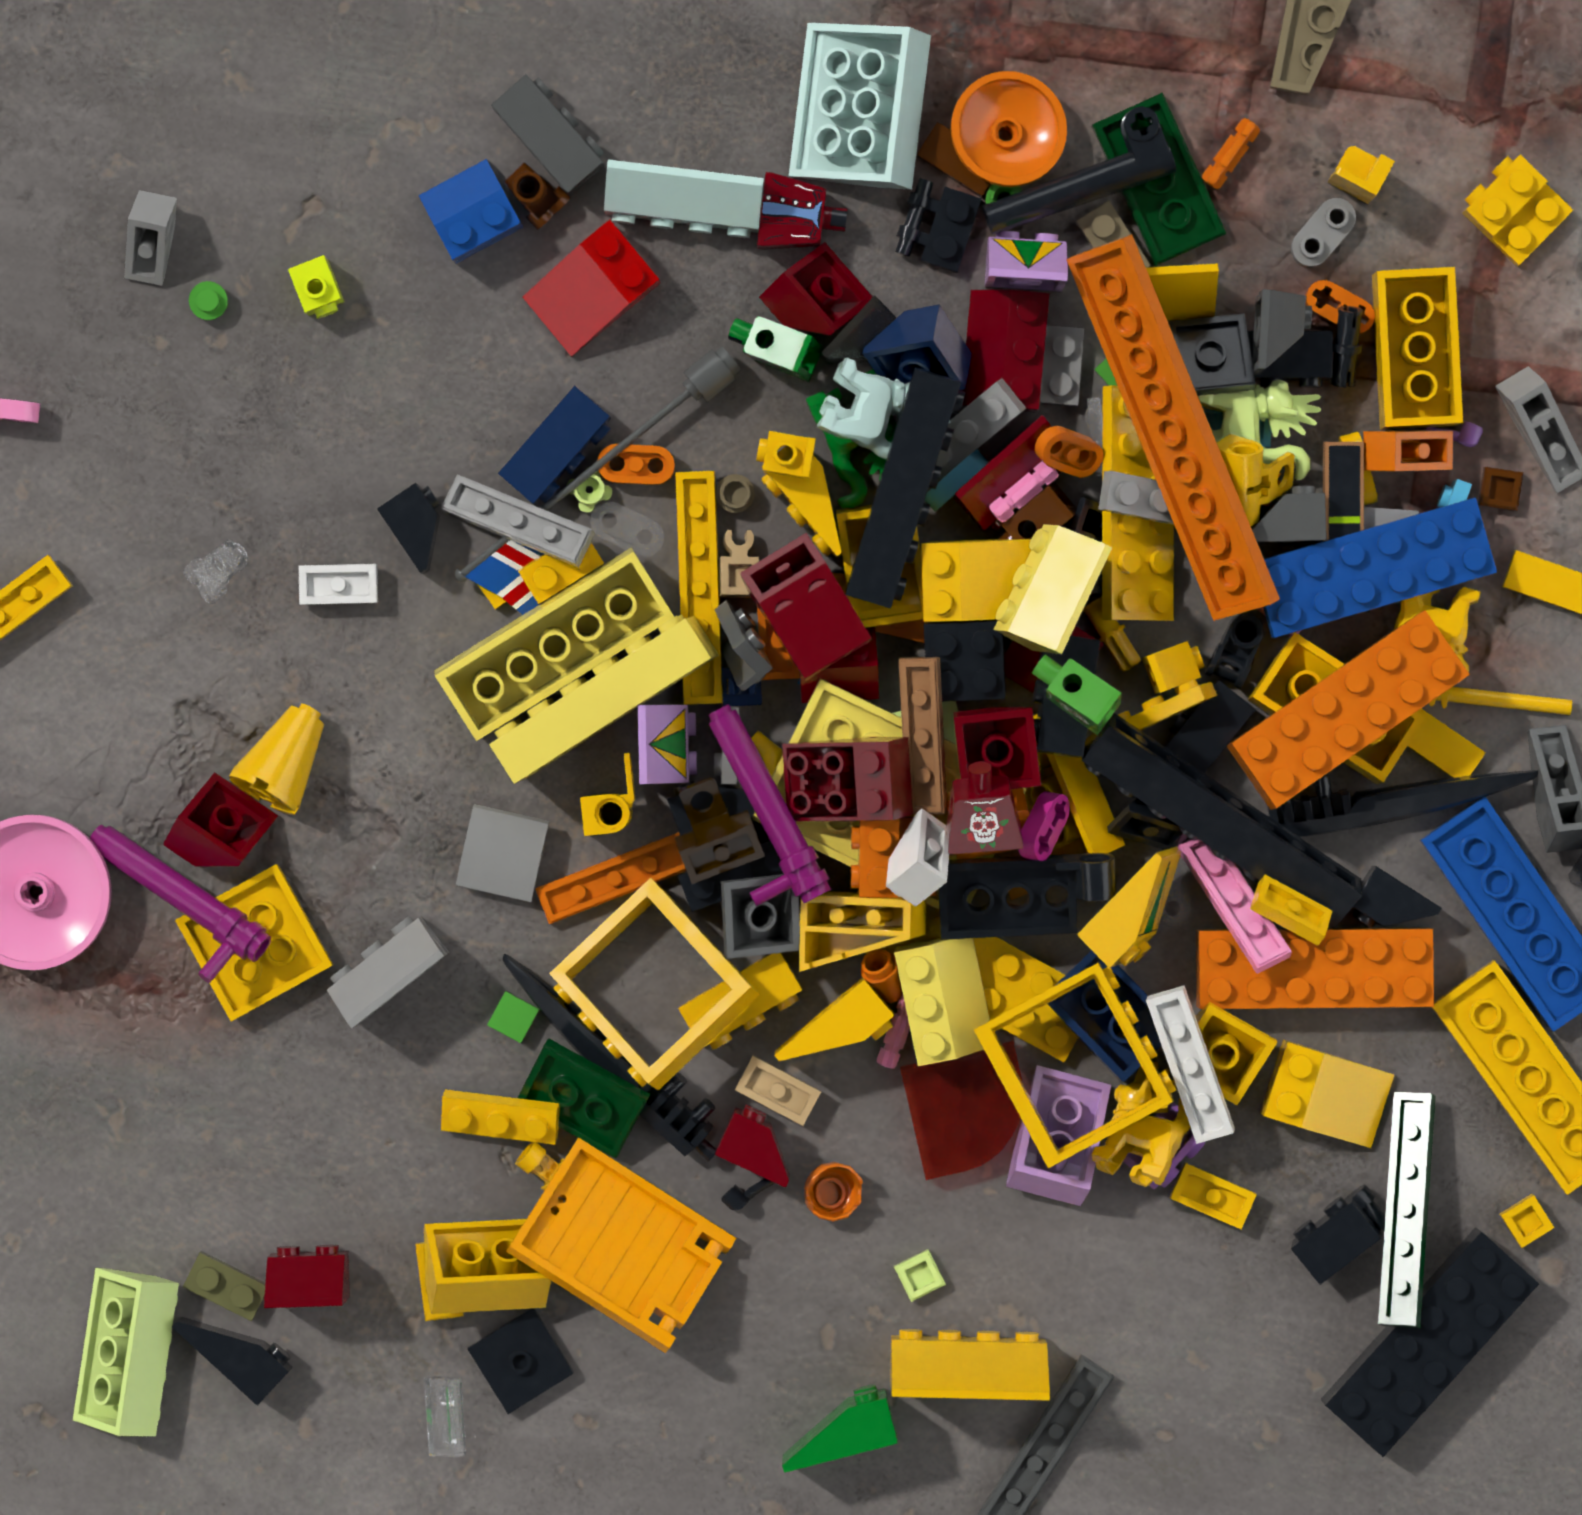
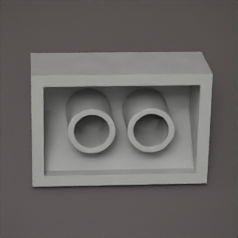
[327,916,450,1029]

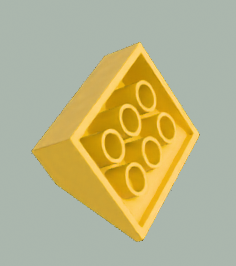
[890,1329,1050,1401]

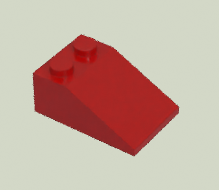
[522,219,661,357]

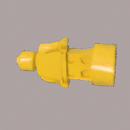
[515,1142,564,1191]

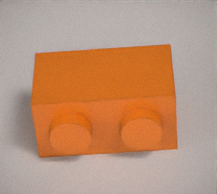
[1363,430,1453,471]

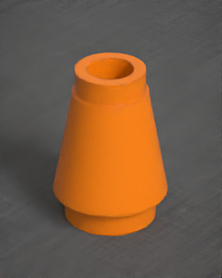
[861,949,903,1003]

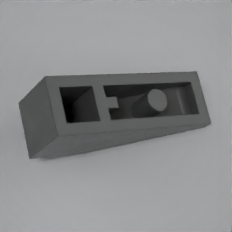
[1527,725,1582,853]

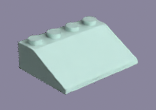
[789,23,931,190]

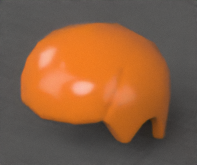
[804,1162,863,1222]

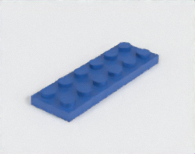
[1263,497,1497,638]
[1420,797,1582,1032]

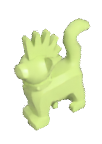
[1198,380,1321,480]

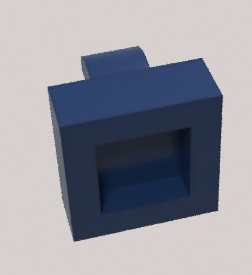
[722,667,762,706]

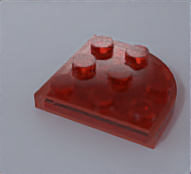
[900,1040,1023,1180]

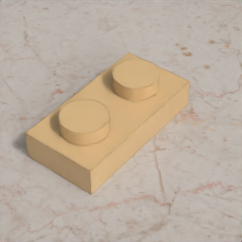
[735,1055,821,1126]

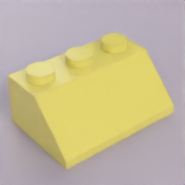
[993,524,1112,654]
[894,938,990,1066]

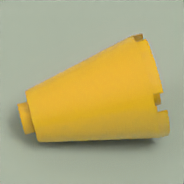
[229,703,324,815]

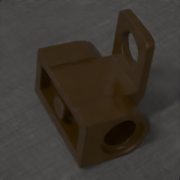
[675,777,765,884]

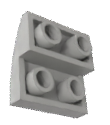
[456,804,550,902]

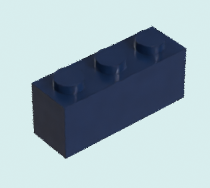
[498,386,611,505]

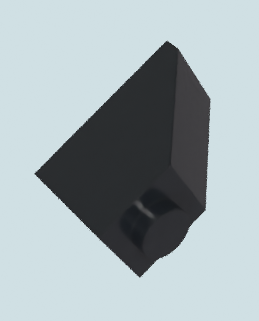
[377,483,441,574]
[1352,865,1442,928]

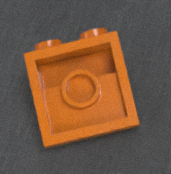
[851,817,938,898]

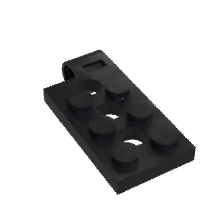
[939,853,1116,940]

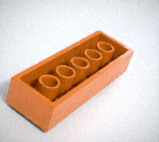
[1227,610,1470,810]
[1196,927,1434,1009]

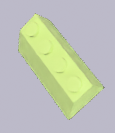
[73,1268,179,1436]

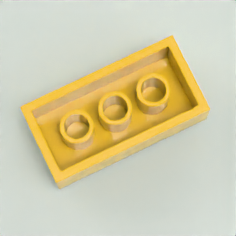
[1372,267,1463,430]

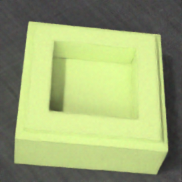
[894,1249,946,1302]

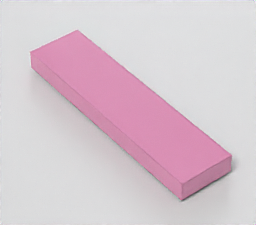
[1178,839,1292,974]

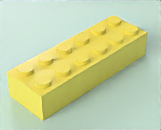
[434,547,674,741]
[489,614,719,784]

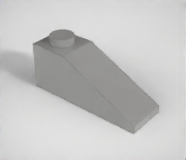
[1495,366,1582,493]

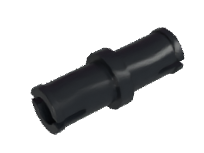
[1330,306,1363,388]

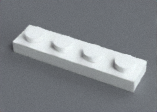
[1146,985,1235,1144]

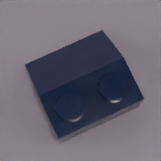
[863,304,972,390]

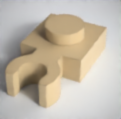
[719,530,759,598]

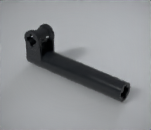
[982,106,1177,235]

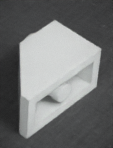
[886,809,949,907]

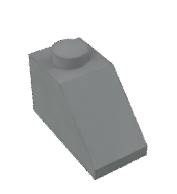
[124,190,177,286]

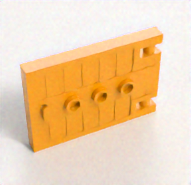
[506,1137,737,1353]

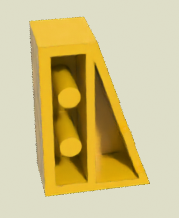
[799,891,926,972]

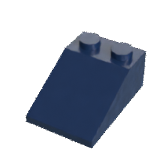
[1047,950,1162,1083]

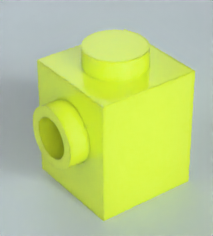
[288,255,345,319]

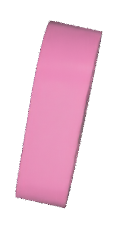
[0,398,40,423]

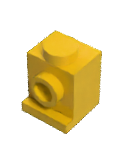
[756,431,816,479]

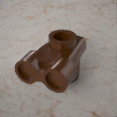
[504,162,571,230]

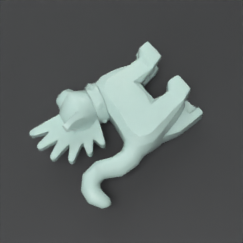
[817,358,950,459]

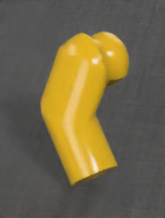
[751,731,783,776]

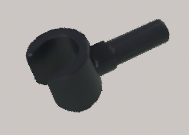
[721,1178,775,1211]

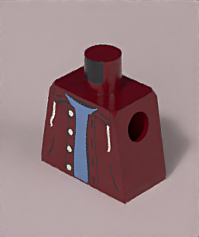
[757,172,848,250]

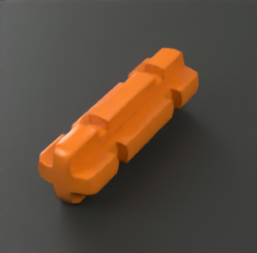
[1201,118,1260,190]

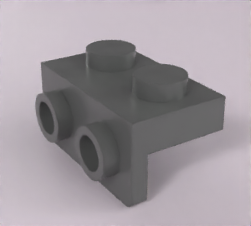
[714,600,773,691]

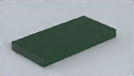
[1091,92,1227,267]

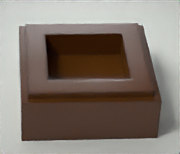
[1478,467,1524,511]

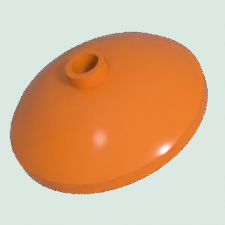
[951,71,1067,187]

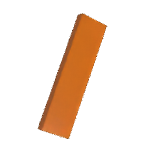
[535,832,686,924]

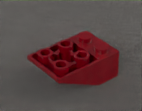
[740,533,872,681]
[782,737,913,821]

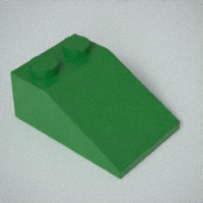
[782,1384,898,1473]

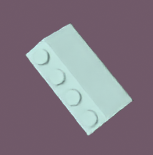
[604,160,764,238]

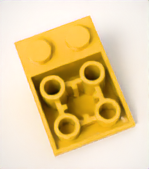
[761,446,842,559]

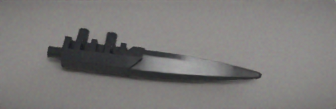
[1266,770,1538,838]
[503,954,716,1162]

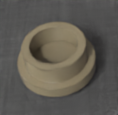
[716,474,755,513]

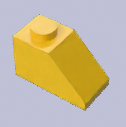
[1142,641,1204,694]

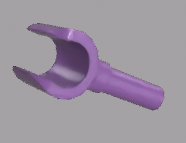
[1426,421,1483,447]

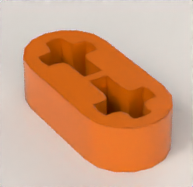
[1305,280,1375,334]

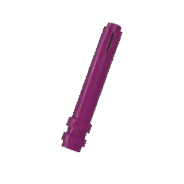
[708,704,831,907]
[90,825,271,983]

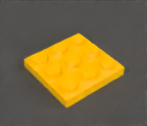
[175,864,334,1021]

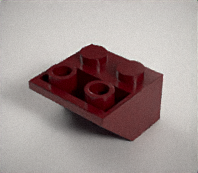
[800,626,879,703]

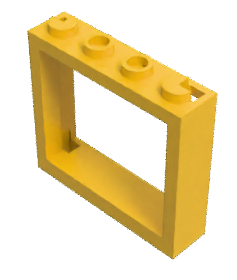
[549,878,760,1090]
[974,963,1177,1168]

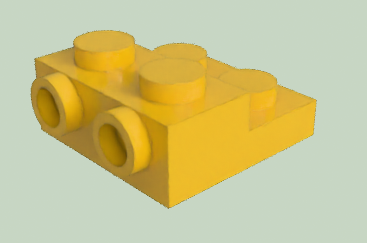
[1462,154,1573,267]

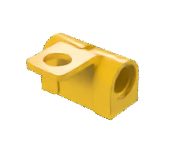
[1217,434,1295,526]
[580,753,636,836]

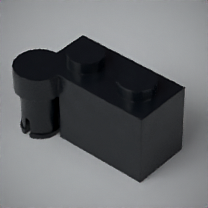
[1291,1184,1385,1285]

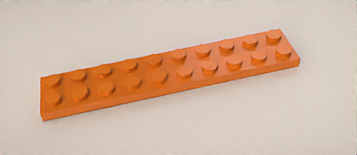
[1066,234,1280,621]

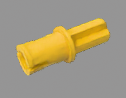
[1083,596,1141,672]

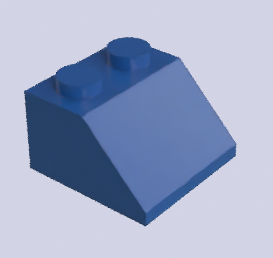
[418,159,524,264]

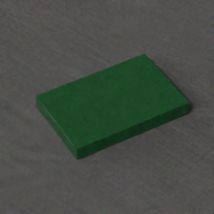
[517,1038,651,1159]

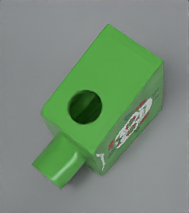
[1032,654,1122,736]

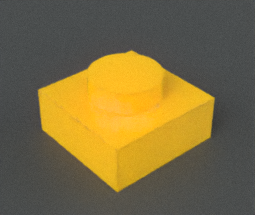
[1499,1194,1554,1248]

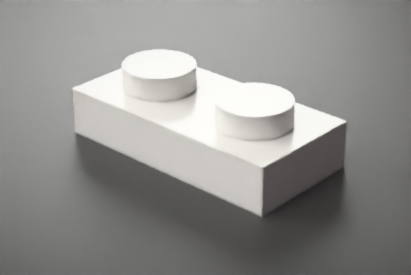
[299,564,378,605]

